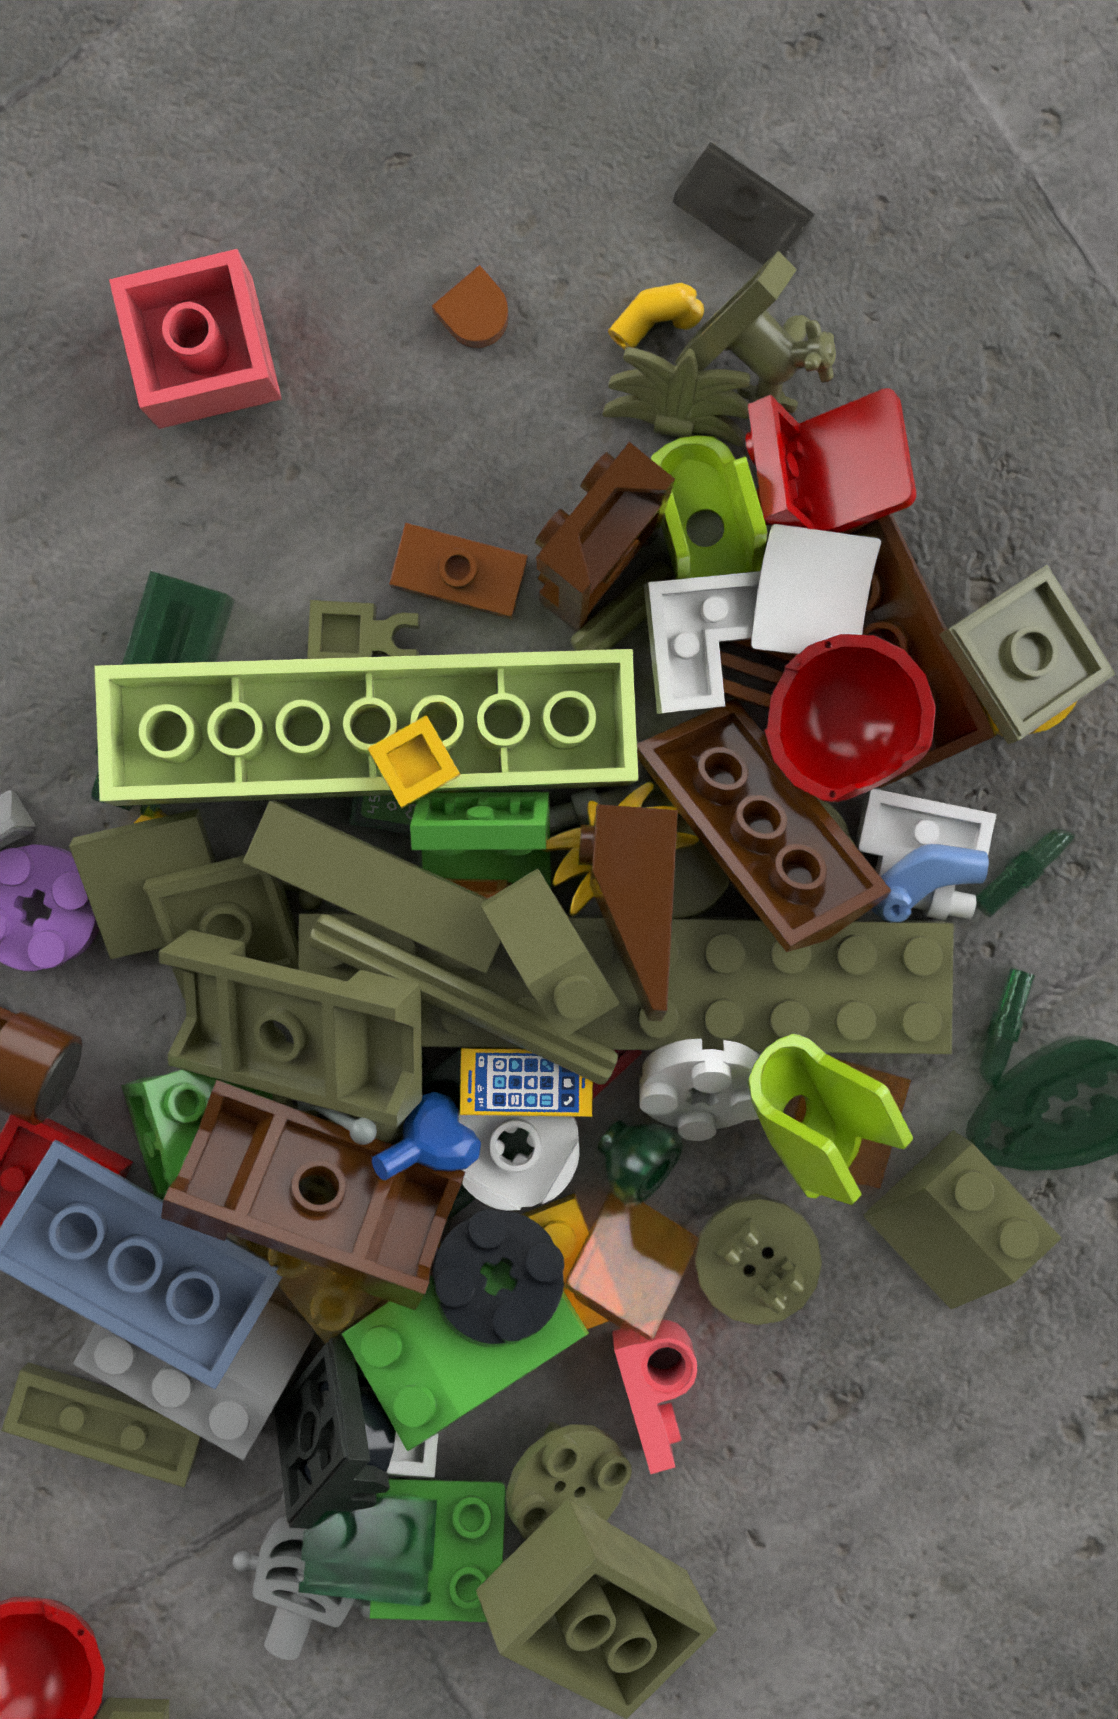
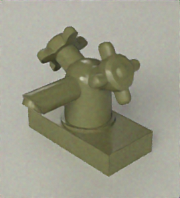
[675,251,836,414]

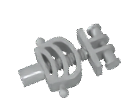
[232,1476,398,1660]

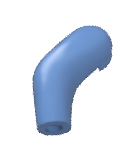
[871,844,989,922]

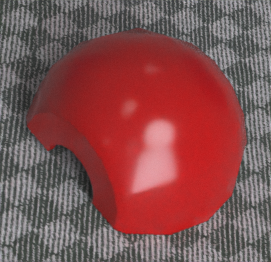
[764,634,936,802]
[0,1596,105,1719]

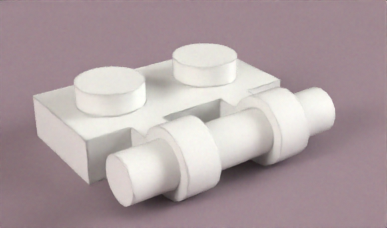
[855,789,996,921]

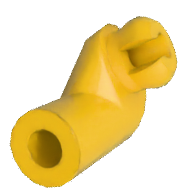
[608,282,704,350]

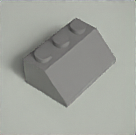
[73,1297,319,1461]

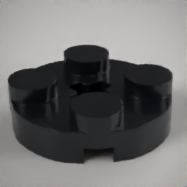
[432,1209,564,1347]

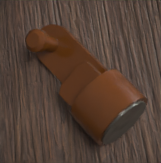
[0,1007,82,1125]

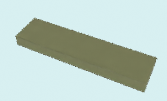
[243,800,501,974]

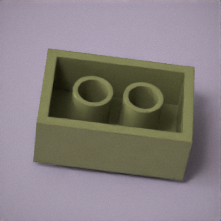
[476,1498,718,1719]

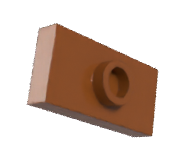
[389,523,528,620]

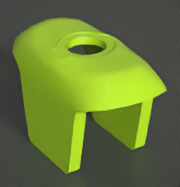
[651,435,768,580]
[747,1034,913,1205]

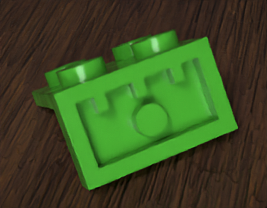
[410,792,552,890]
[121,1069,273,1200]
[370,1478,506,1622]

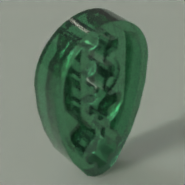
[966,1036,1118,1171]

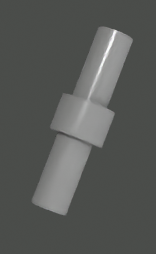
[549,779,650,834]

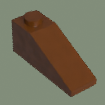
[578,804,678,1022]

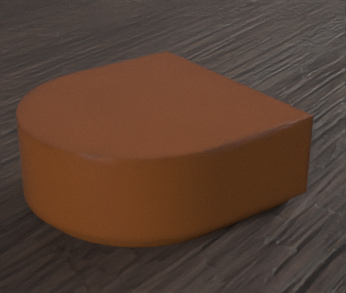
[432,265,509,348]

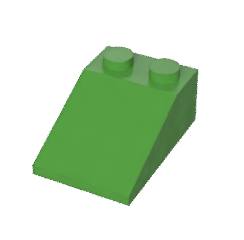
[342,1261,589,1452]

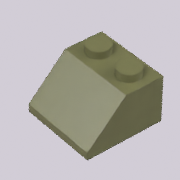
[863,1130,1062,1309]

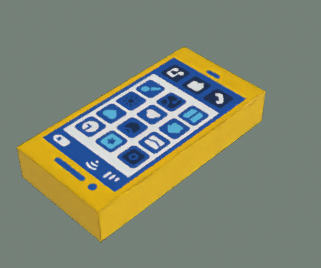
[460,1047,593,1117]

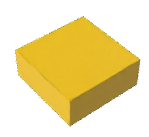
[367,715,460,809]

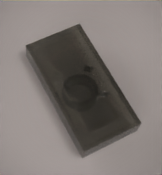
[673,142,815,265]

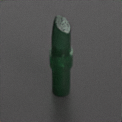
[976,828,1076,917]
[979,968,1035,1089]

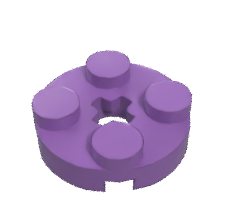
[0,844,99,971]

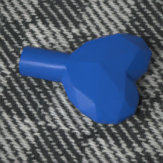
[372,1092,481,1180]

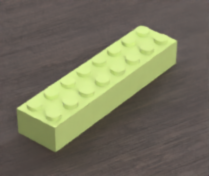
[95,649,639,806]

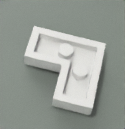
[644,571,761,714]

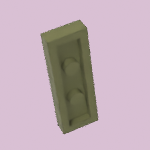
[1,1362,202,1487]

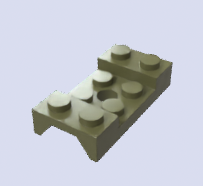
[159,930,422,1127]

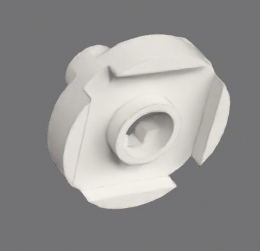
[639,1039,760,1141]
[459,1112,580,1211]

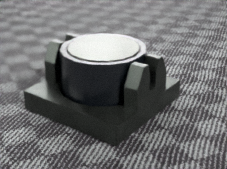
[274,1338,396,1529]

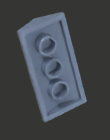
[0,1140,285,1389]

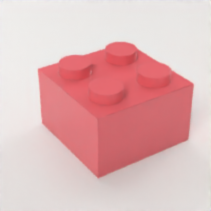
[109,249,282,429]

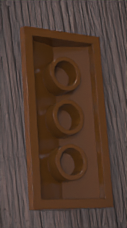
[841,514,997,789]
[637,699,891,953]

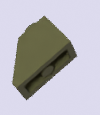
[480,869,620,1040]

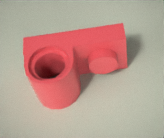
[612,1320,697,1475]

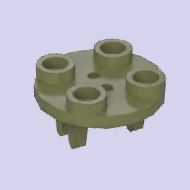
[693,1194,822,1325]
[506,1422,632,1539]

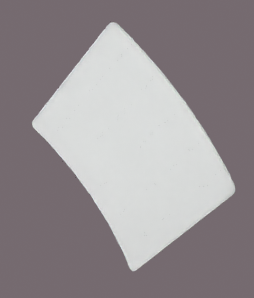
[751,524,881,654]

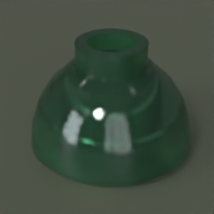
[597,1120,683,1207]

